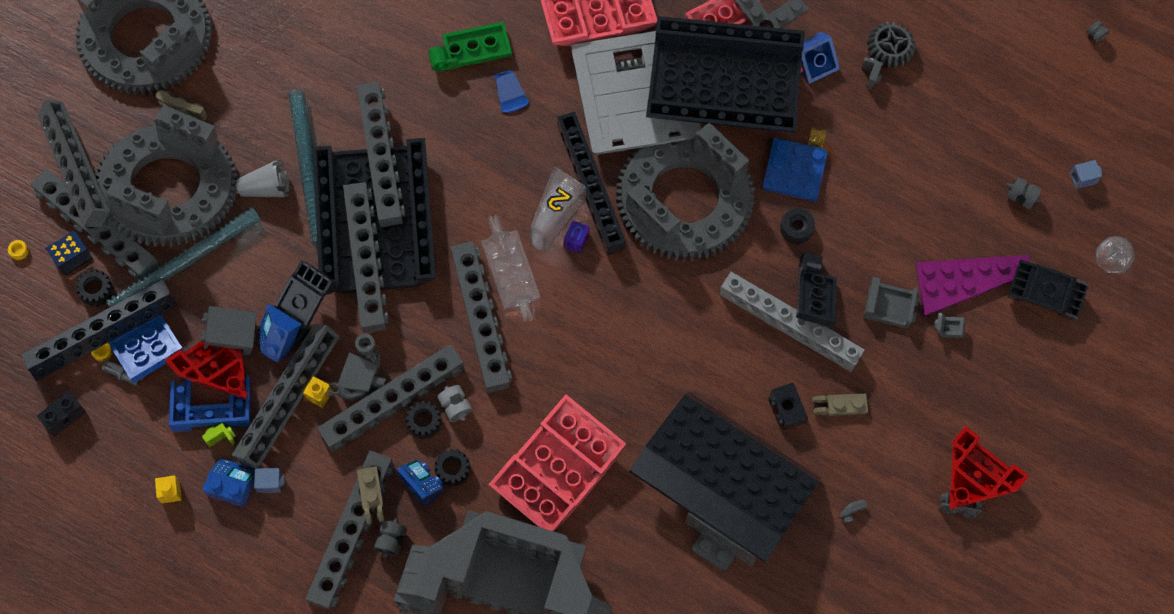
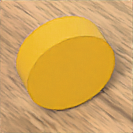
[8,240,29,260]
[91,343,112,362]

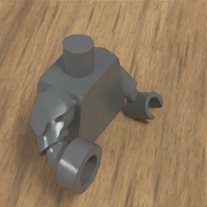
[327,334,387,401]

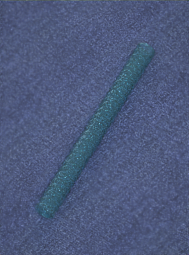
[288,90,317,246]
[106,207,260,307]

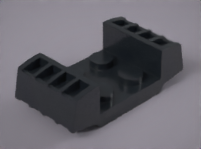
[1007,259,1089,320]
[274,260,337,343]

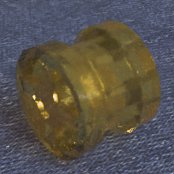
[808,127,827,148]

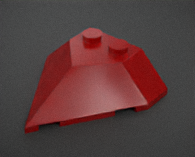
[165,342,247,399]
[949,426,1029,510]

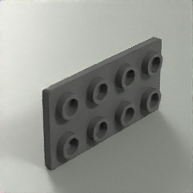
[685,513,757,572]

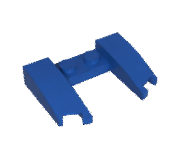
[169,375,252,432]

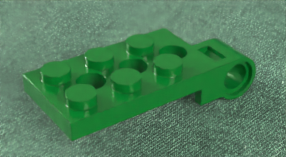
[428,22,512,71]

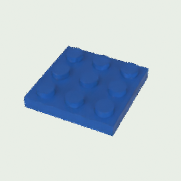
[762,138,828,202]
[109,315,185,383]

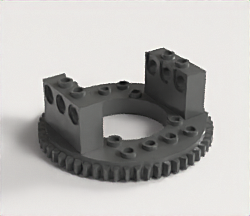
[75,0,213,95]
[95,105,237,247]
[616,123,755,261]

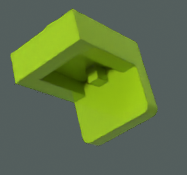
[202,423,236,448]

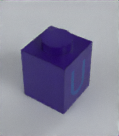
[563,220,590,253]

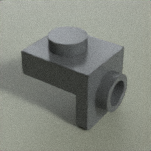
[861,57,882,90]
[935,313,966,338]

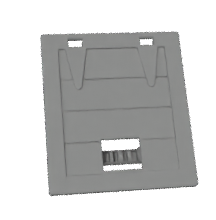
[571,31,701,155]

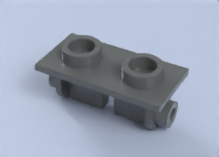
[938,492,982,518]

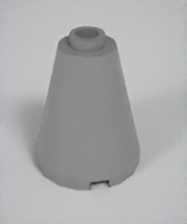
[235,160,290,198]

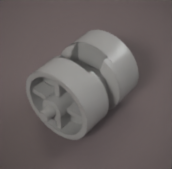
[437,385,473,422]

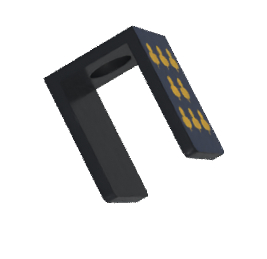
[45,231,93,276]

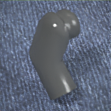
[840,499,867,524]

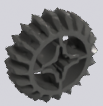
[867,21,916,69]

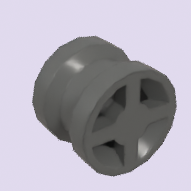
[1086,20,1110,43]

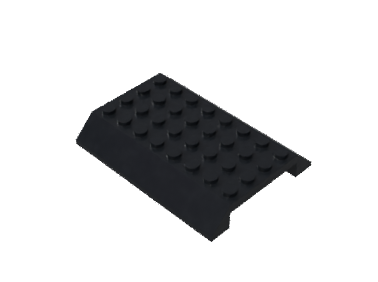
[646,16,805,133]
[312,138,436,294]
[629,392,821,563]

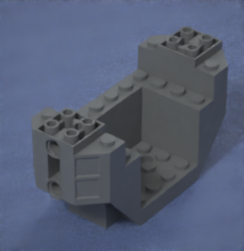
[394,510,612,614]

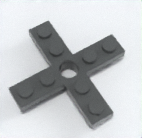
[734,0,809,29]

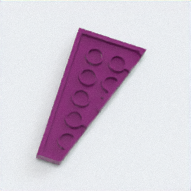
[915,255,1030,318]

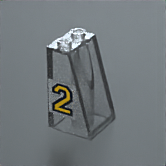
[530,166,586,252]

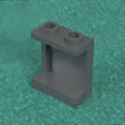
[863,277,920,329]
[200,306,256,355]

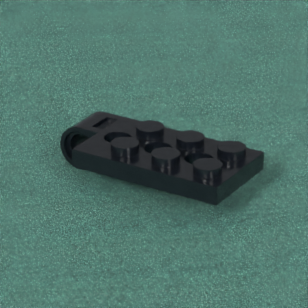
[796,252,837,328]

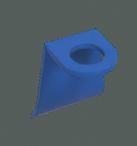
[494,71,529,113]

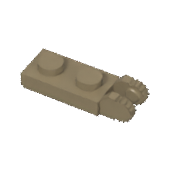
[156,90,207,122]
[812,393,868,416]
[357,466,384,525]

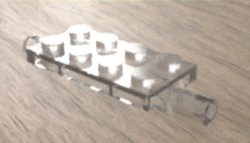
[481,215,541,322]

